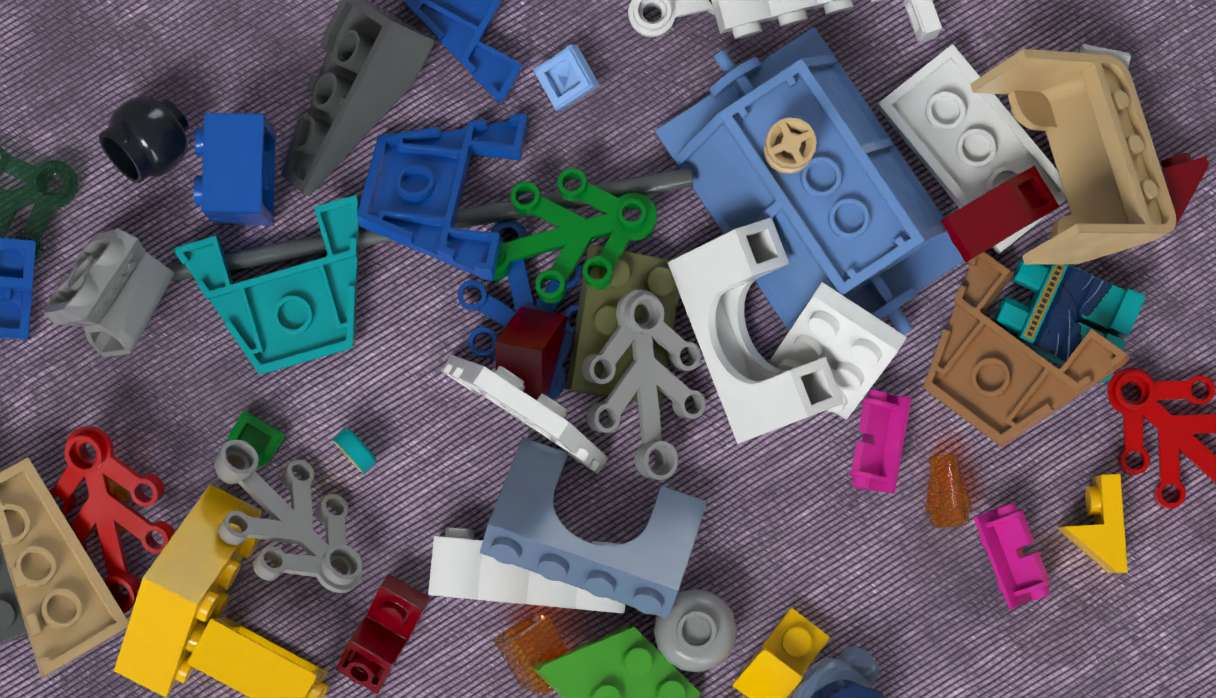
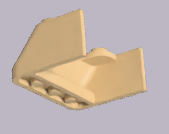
[970,49,1176,264]

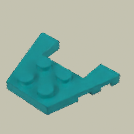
[174,195,360,375]

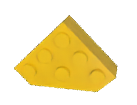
[114,484,262,698]

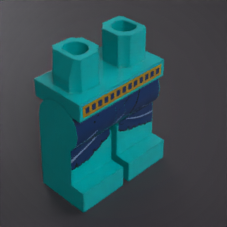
[993,257,1146,384]

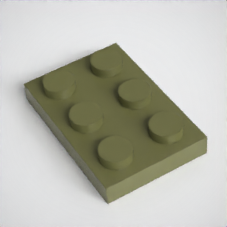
[565,245,679,406]

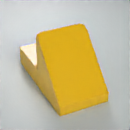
[1057,474,1128,573]
[732,607,831,698]

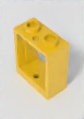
[186,617,330,698]

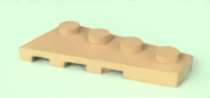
[0,457,129,679]

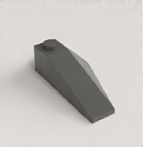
[281,0,435,196]

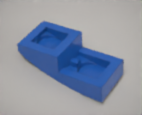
[0,238,36,341]

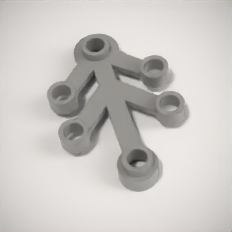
[582,289,706,480]
[214,440,362,593]

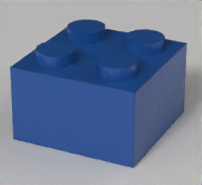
[194,113,276,226]

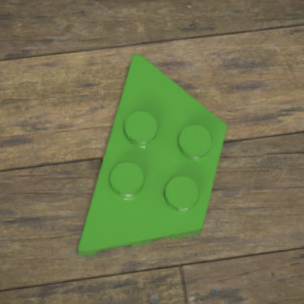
[532,625,700,698]

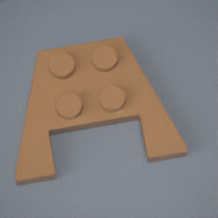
[923,252,1130,448]

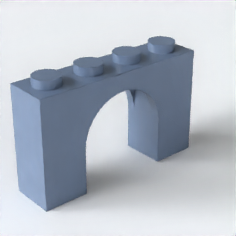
[480,437,707,619]

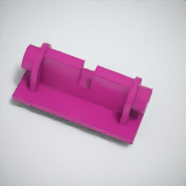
[848,389,912,494]
[973,502,1052,610]

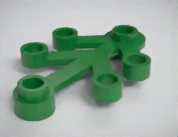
[494,168,657,303]

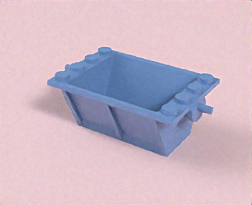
[655,26,964,335]

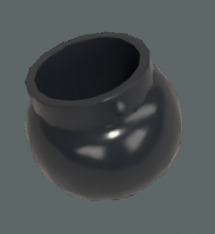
[99,96,189,183]

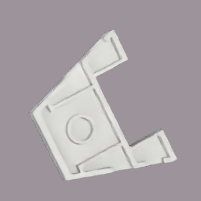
[441,355,608,474]

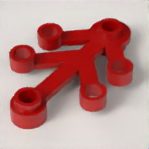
[1107,367,1216,509]
[49,426,175,614]

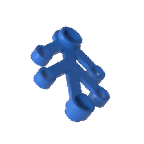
[457,220,581,400]

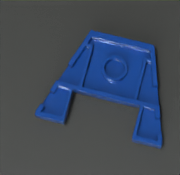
[401,0,523,105]
[357,113,529,281]

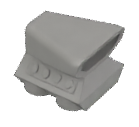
[44,228,174,357]

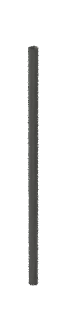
[168,167,693,282]

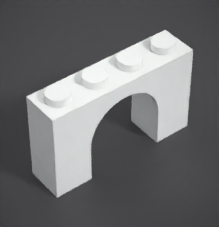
[667,218,844,444]

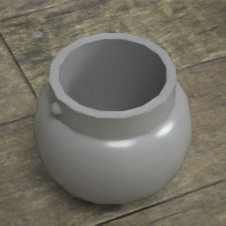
[654,588,737,673]

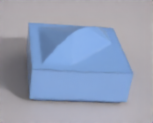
[533,45,600,111]

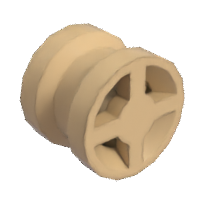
[763,117,817,174]

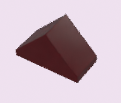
[495,306,568,401]

